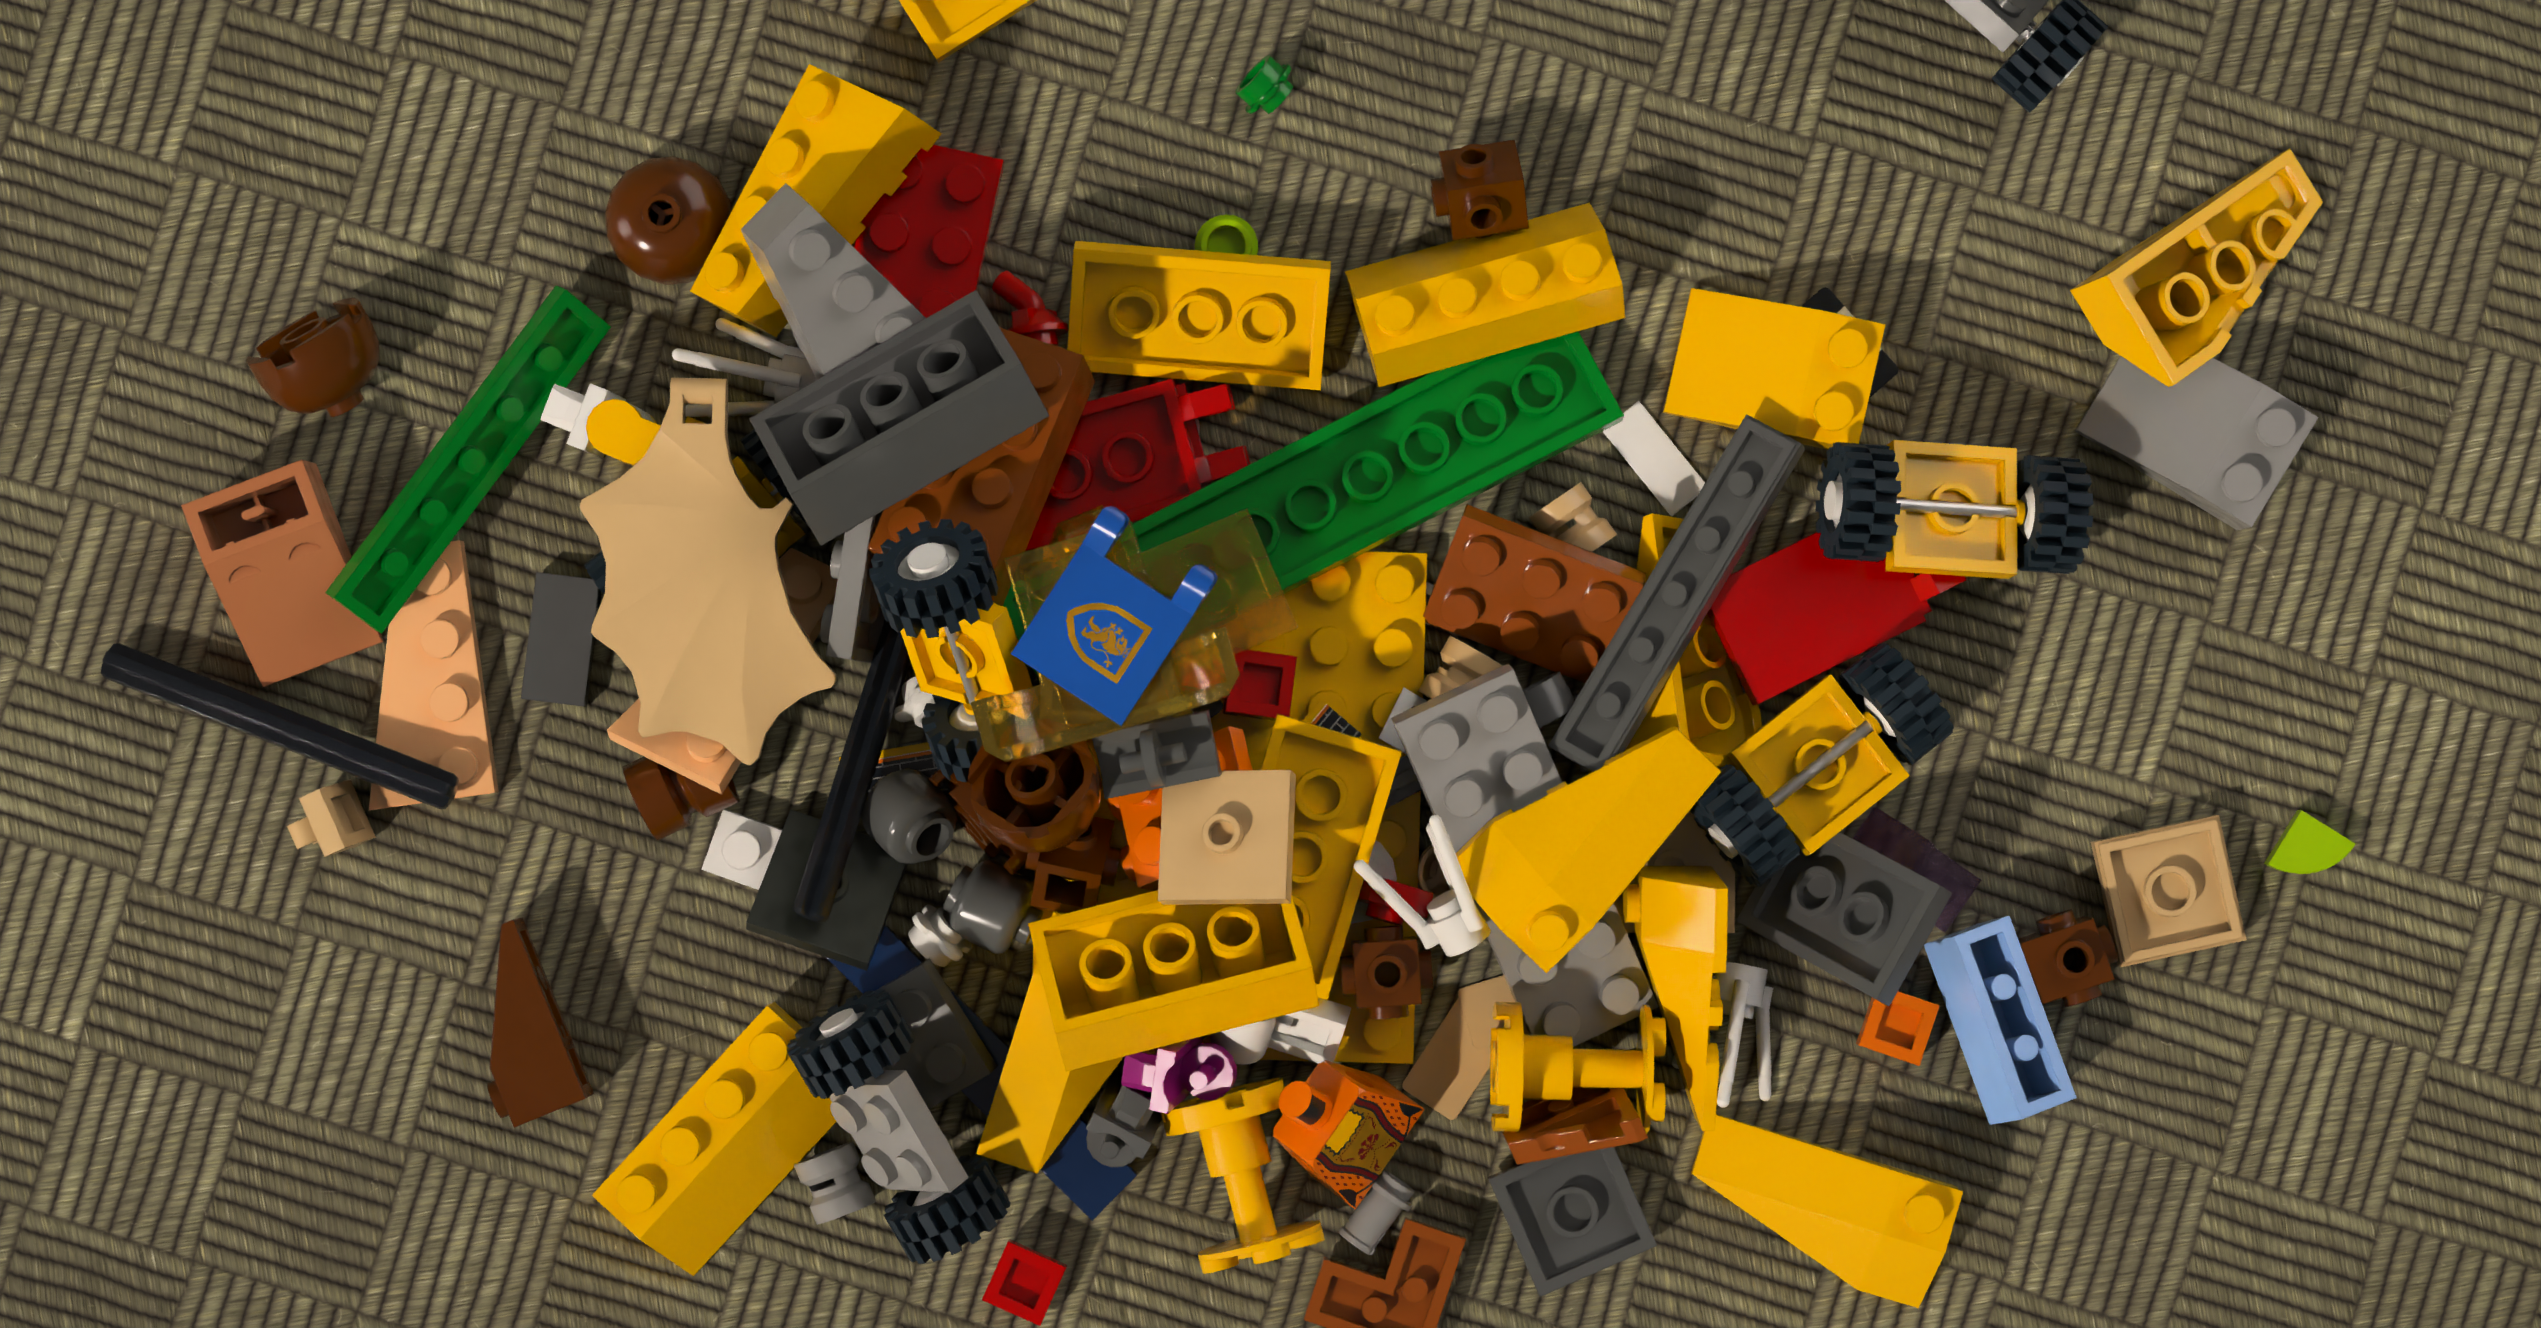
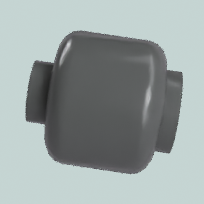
[861,769,957,864]
[943,859,1043,955]

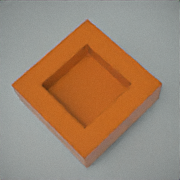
[1856,991,1940,1066]

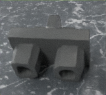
[1091,710,1222,799]
[1086,1073,1162,1167]

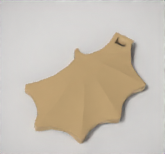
[580,378,837,766]

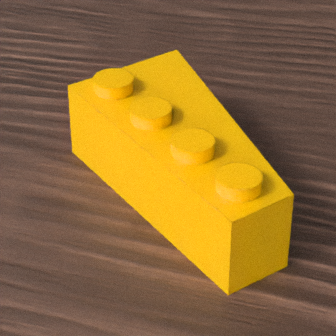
[690,64,942,337]

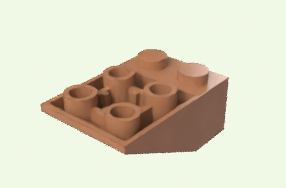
[181,459,384,687]

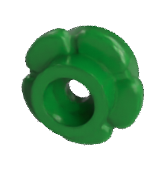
[1235,55,1293,114]

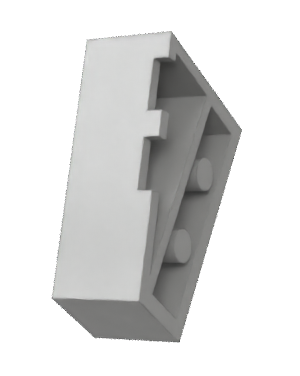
[741,183,926,380]

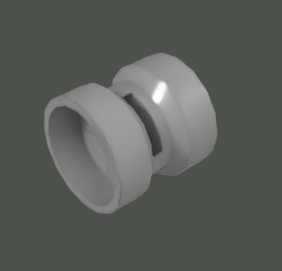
[794,1142,876,1225]

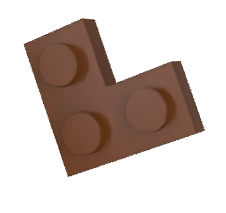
[1304,1217,1466,1328]

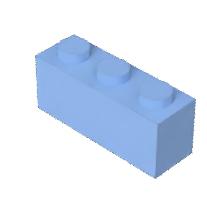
[1924,916,2077,1125]

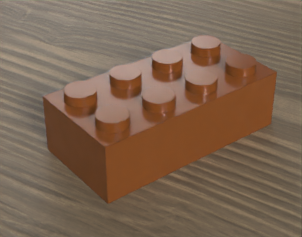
[868,327,1095,606]

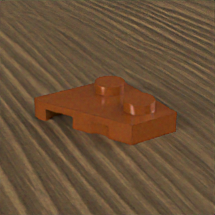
[1501,1087,1648,1165]

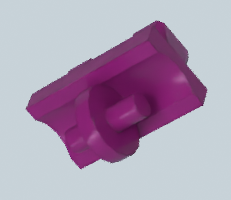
[1121,1035,1237,1114]

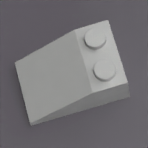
[2075,356,2319,530]

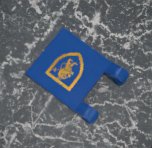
[1011,506,1218,726]

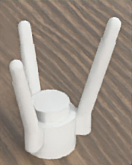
[672,318,816,417]
[1354,815,1491,957]
[1671,961,1773,1108]

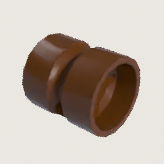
[622,757,740,841]

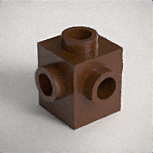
[1430,139,1529,241]
[1025,817,1121,913]
[2018,909,2118,1007]
[1340,926,1433,1019]

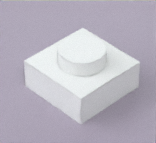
[701,809,783,890]

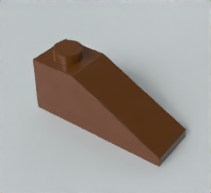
[487,917,594,1128]

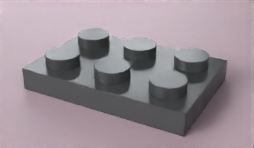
[1736,832,1952,1006]

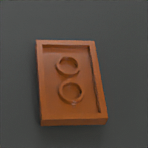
[1423,504,1647,683]

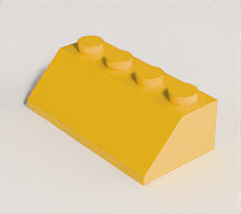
[1345,203,1625,387]
[1028,890,1319,1071]
[592,1002,836,1276]

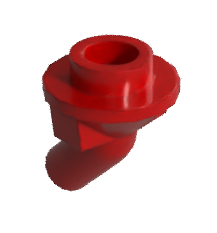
[992,270,1069,346]

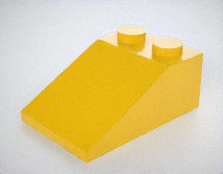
[1663,288,1886,450]

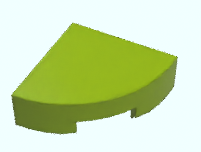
[2264,810,2356,874]

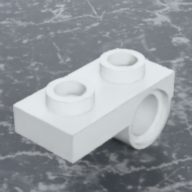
[1210,998,1351,1065]

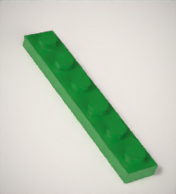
[325,285,611,634]

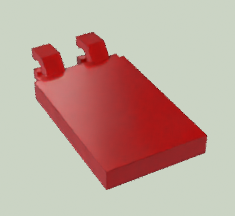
[1025,379,1251,552]
[1707,532,1966,706]

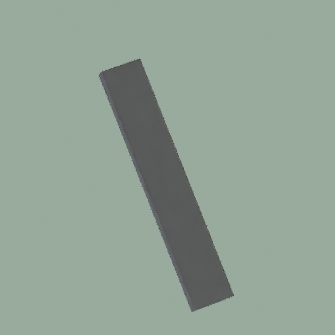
[1548,414,1805,772]

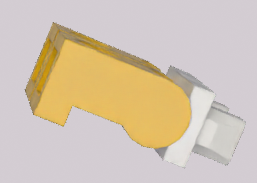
[541,383,728,466]

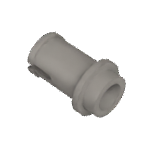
[1338,1170,1415,1255]

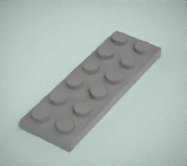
[1391,664,1659,1047]

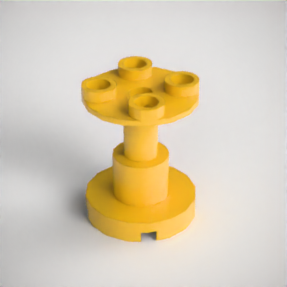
[1490,1002,1666,1134]
[1161,1078,1325,1274]

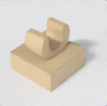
[287,779,376,857]

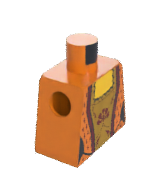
[1273,1060,1425,1209]

